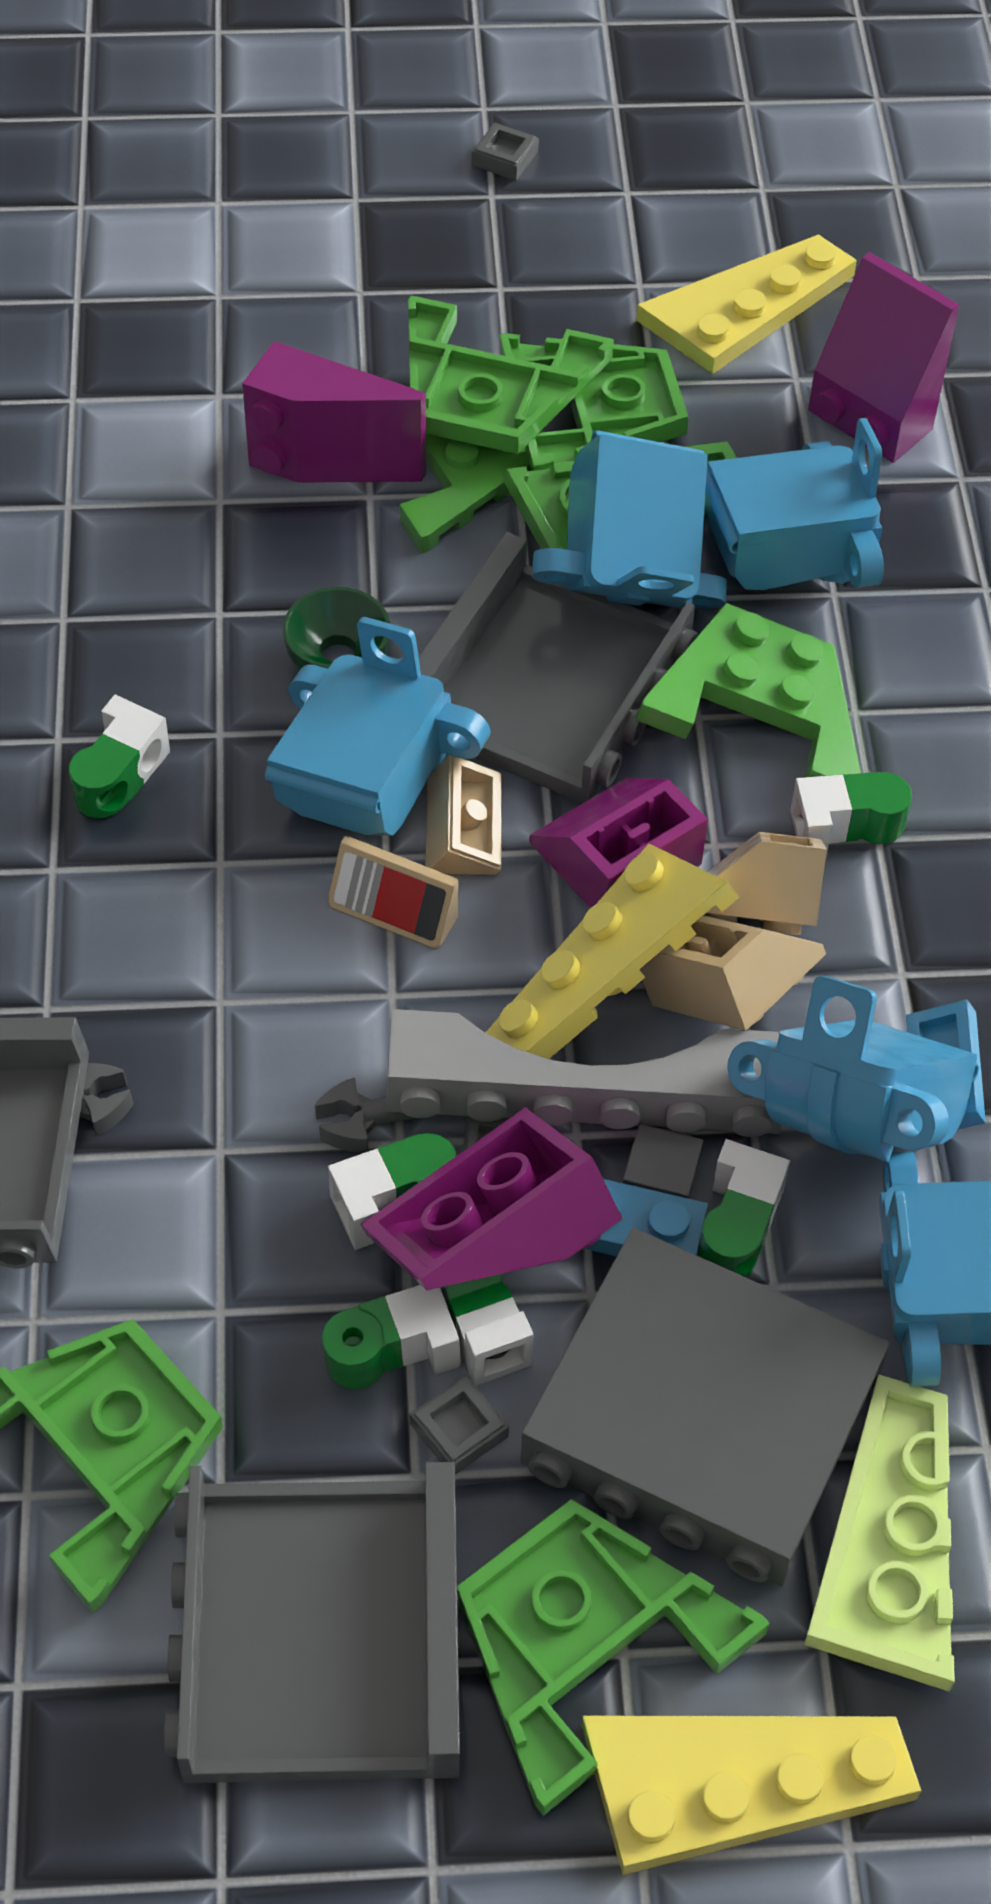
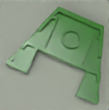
[408,295,614,454]
[499,333,689,471]
[400,434,530,553]
[635,603,861,778]
[0,1319,223,1614]
[457,1499,770,1816]

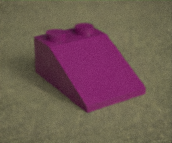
[808,252,959,463]
[242,341,426,483]
[360,1107,623,1290]

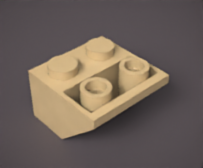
[703,832,827,935]
[639,916,826,1031]

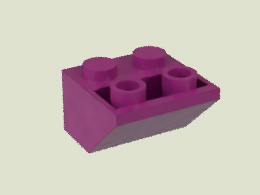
[529,778,708,908]

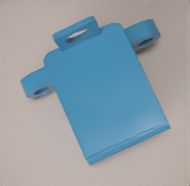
[704,418,884,590]
[532,430,727,609]
[265,617,491,836]
[727,976,979,1163]
[879,1151,991,1387]

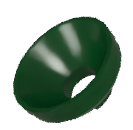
[283,587,390,669]

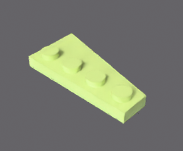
[804,1374,955,1692]

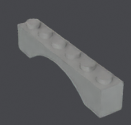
[385,1009,782,1137]

